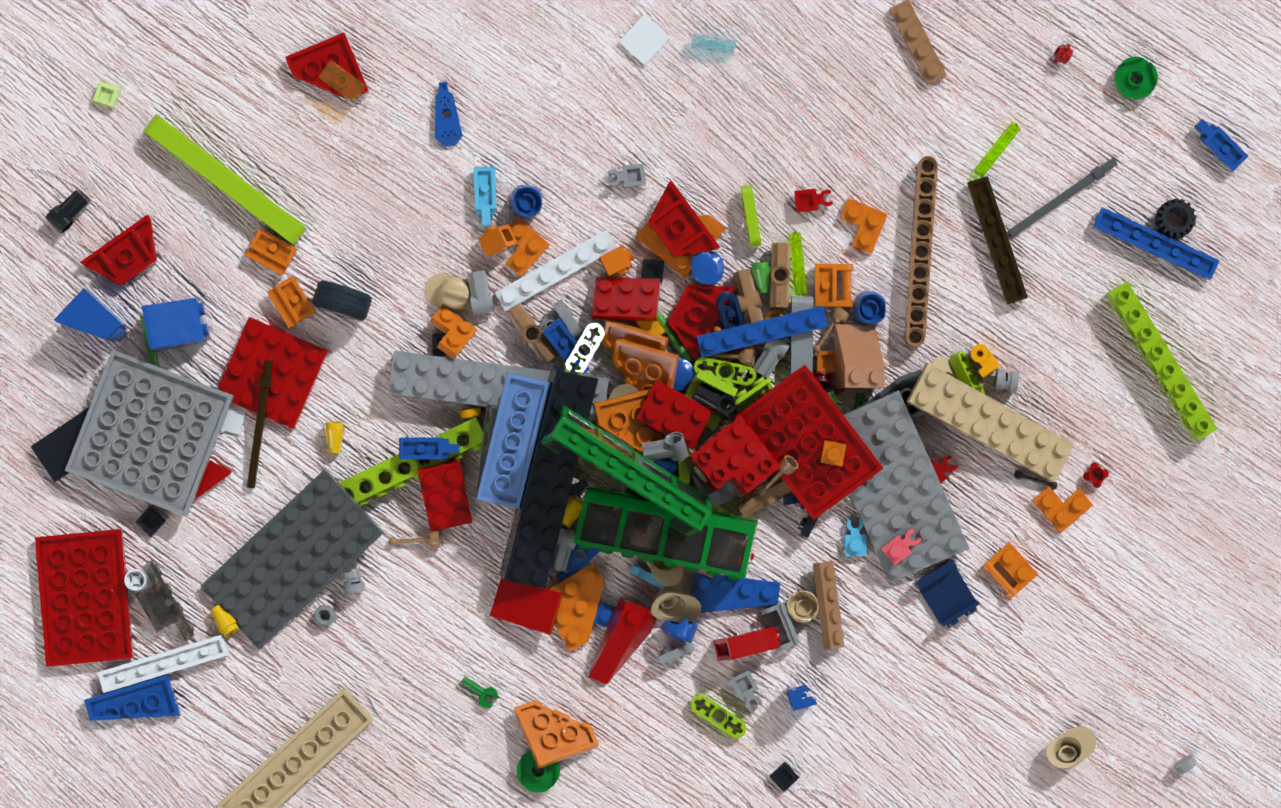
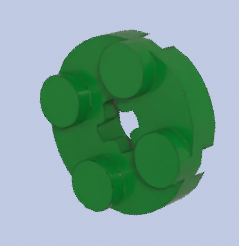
[1114,56,1158,100]
[517,750,560,793]

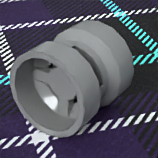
[994,369,1019,393]
[340,570,365,595]

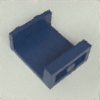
[914,560,980,628]

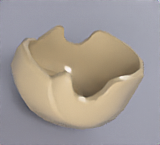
[786,590,819,623]

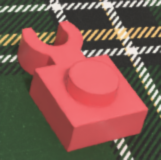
[881,528,921,565]

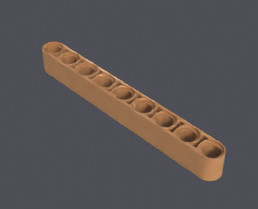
[904,156,938,348]

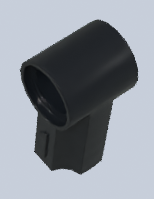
[45,190,90,234]
[692,382,736,418]

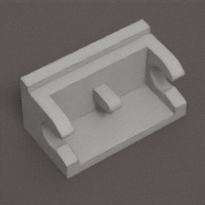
[761,602,800,651]

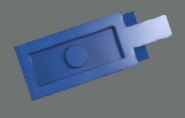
[1194,119,1248,172]
[542,318,589,373]
[399,437,460,460]

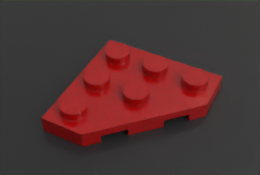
[285,32,369,100]

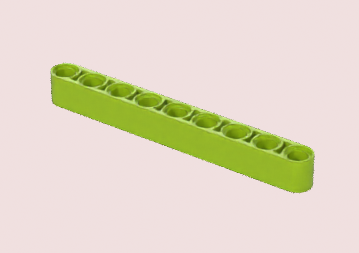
[143,114,307,245]

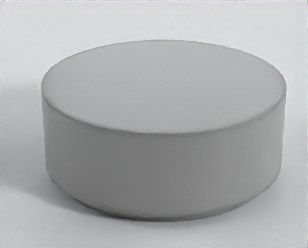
[1174,754,1197,774]

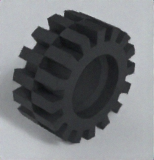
[1155,198,1197,239]

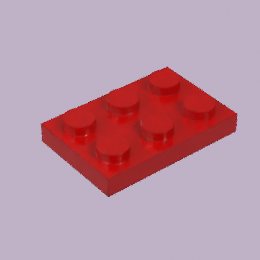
[592,277,661,321]
[635,380,713,449]
[417,460,473,532]

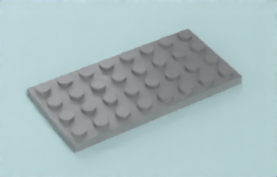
[844,390,970,583]

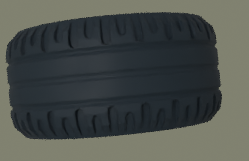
[312,280,372,321]

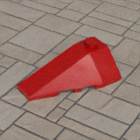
[587,597,657,684]

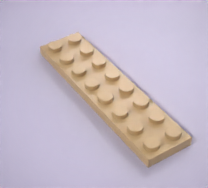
[907,363,1074,482]
[216,688,374,808]

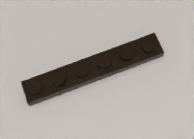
[966,176,1028,305]

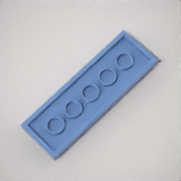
[476,372,550,509]

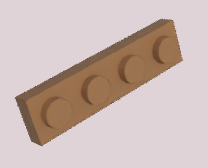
[889,0,947,85]
[813,561,844,650]

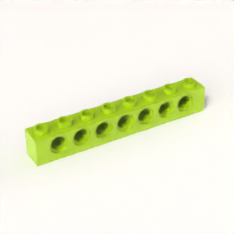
[1105,281,1217,441]
[339,417,483,507]

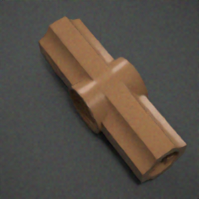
[770,243,790,309]
[732,268,763,324]
[505,302,559,366]
[734,476,791,518]

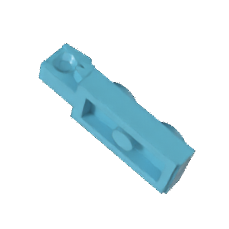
[474,166,497,227]

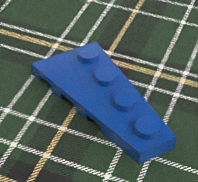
[692,572,780,613]
[84,674,181,721]

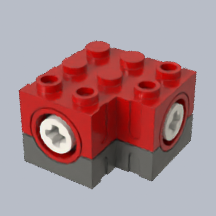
[682,415,781,498]

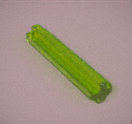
[974,122,1021,177]
[789,232,807,296]

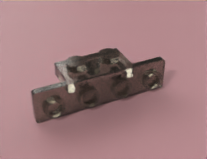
[135,560,194,641]

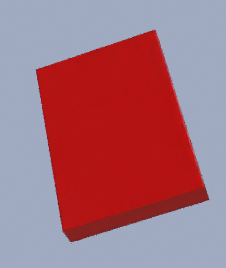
[489,577,564,635]

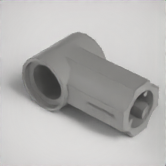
[467,270,494,315]
[753,339,791,379]
[642,432,688,461]
[551,527,576,572]

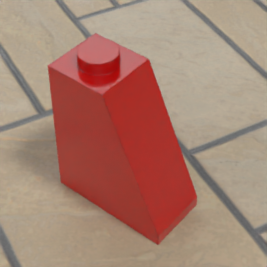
[713,627,780,661]

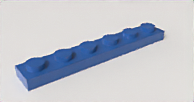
[1092,207,1220,281]
[697,306,828,358]

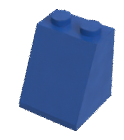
[54,288,129,343]
[141,298,210,352]

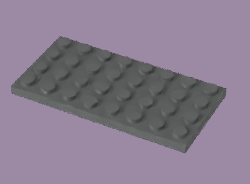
[201,469,384,650]

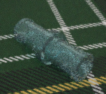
[691,34,736,54]

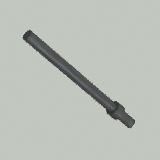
[1007,158,1118,238]

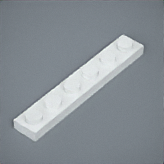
[495,230,617,312]
[97,634,229,693]

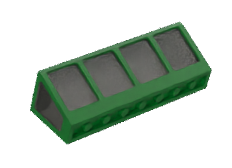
[540,405,712,536]
[573,486,758,580]

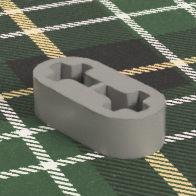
[553,299,583,339]

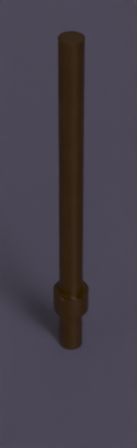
[246,360,273,488]

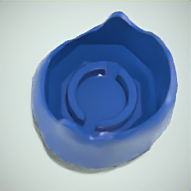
[510,185,543,219]
[691,251,724,285]
[853,291,886,325]
[673,358,696,392]
[660,618,698,643]

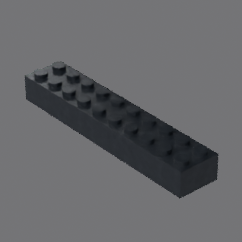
[499,366,598,588]

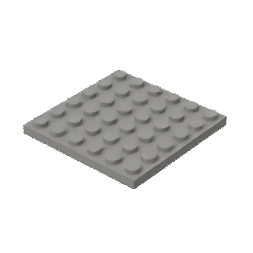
[65,349,234,517]

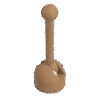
[813,307,850,354]
[705,349,755,366]
[758,455,798,496]
[388,531,441,548]

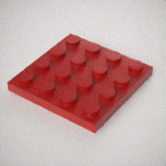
[218,317,329,430]

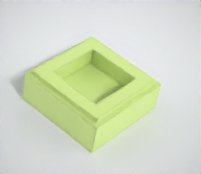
[92,81,121,109]

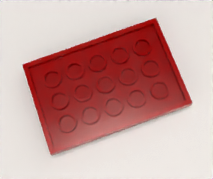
[735,364,884,520]
[35,529,134,667]

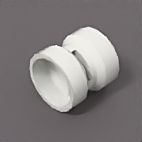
[124,569,149,591]

